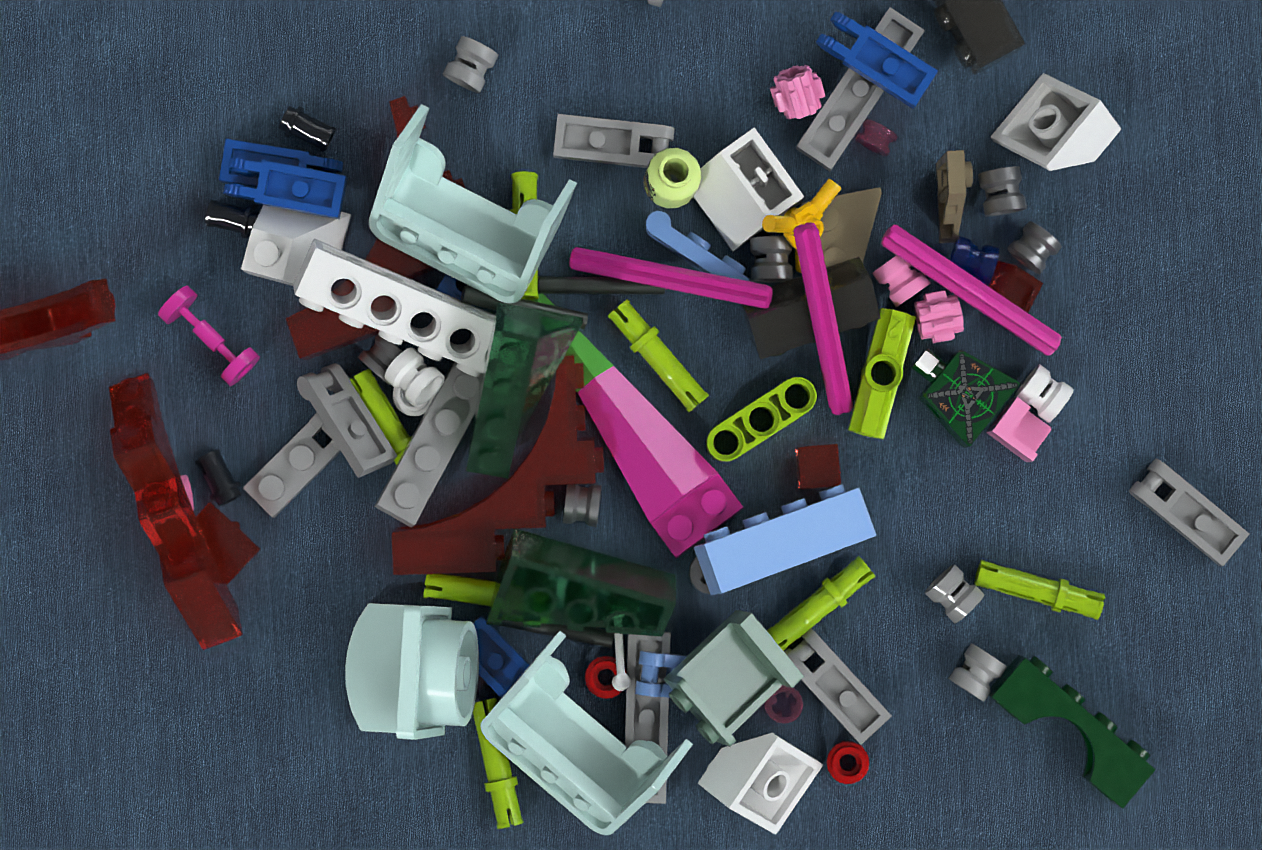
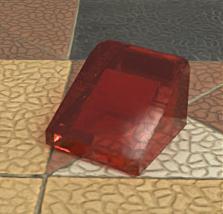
[985,261,1043,313]
[795,444,841,490]

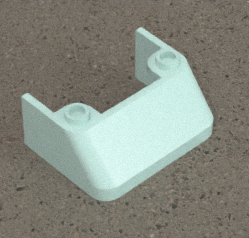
[369,104,577,303]
[481,631,693,835]

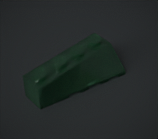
[466,302,584,478]
[486,528,676,637]

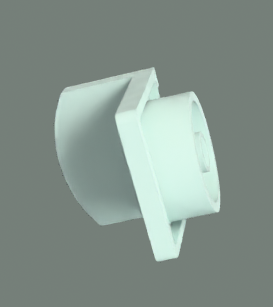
[345,603,479,740]

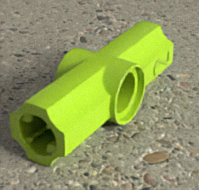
[848,308,916,440]

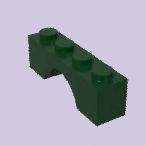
[988,655,1156,809]

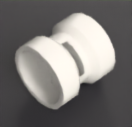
[384,348,445,407]
[1014,364,1074,423]

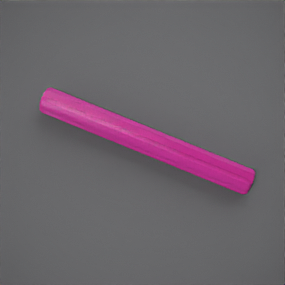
[793,222,853,415]
[881,224,1062,356]
[569,247,773,309]

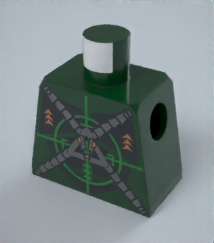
[911,348,1020,448]

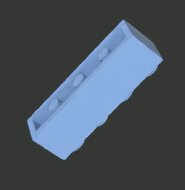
[694,484,876,595]

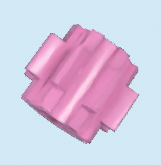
[770,65,826,119]
[914,290,964,344]

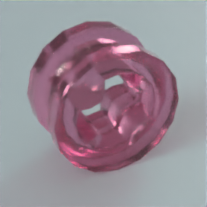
[855,119,898,157]
[764,685,803,724]

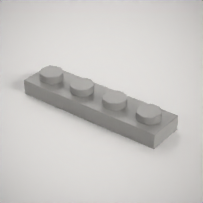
[795,7,925,172]
[374,361,493,527]
[625,631,671,804]

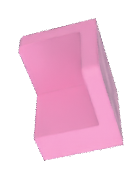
[986,397,1051,462]

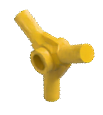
[762,179,841,273]

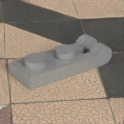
[553,114,675,168]
[297,363,397,478]
[243,413,341,518]
[1129,458,1250,566]
[785,628,892,745]

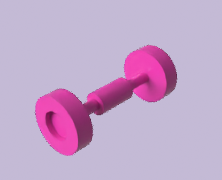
[158,285,260,386]

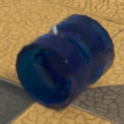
[949,236,1000,286]

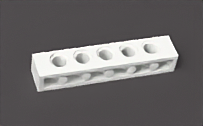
[293,238,553,393]

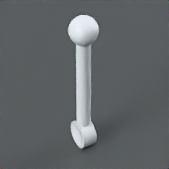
[609,605,631,691]

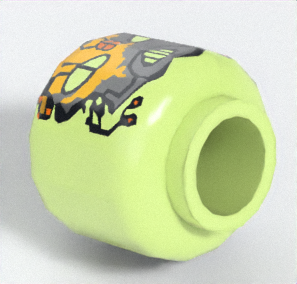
[643,148,701,209]

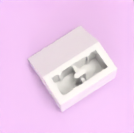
[694,127,804,252]

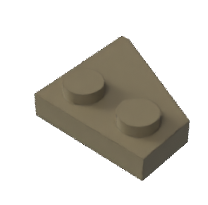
[936,150,973,243]
[800,187,882,284]

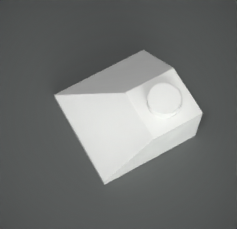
[991,73,1121,171]
[241,205,351,289]
[698,733,823,835]

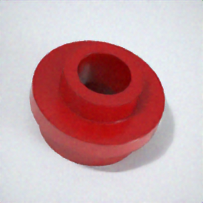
[585,656,627,699]
[826,741,869,784]

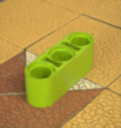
[706,377,817,462]

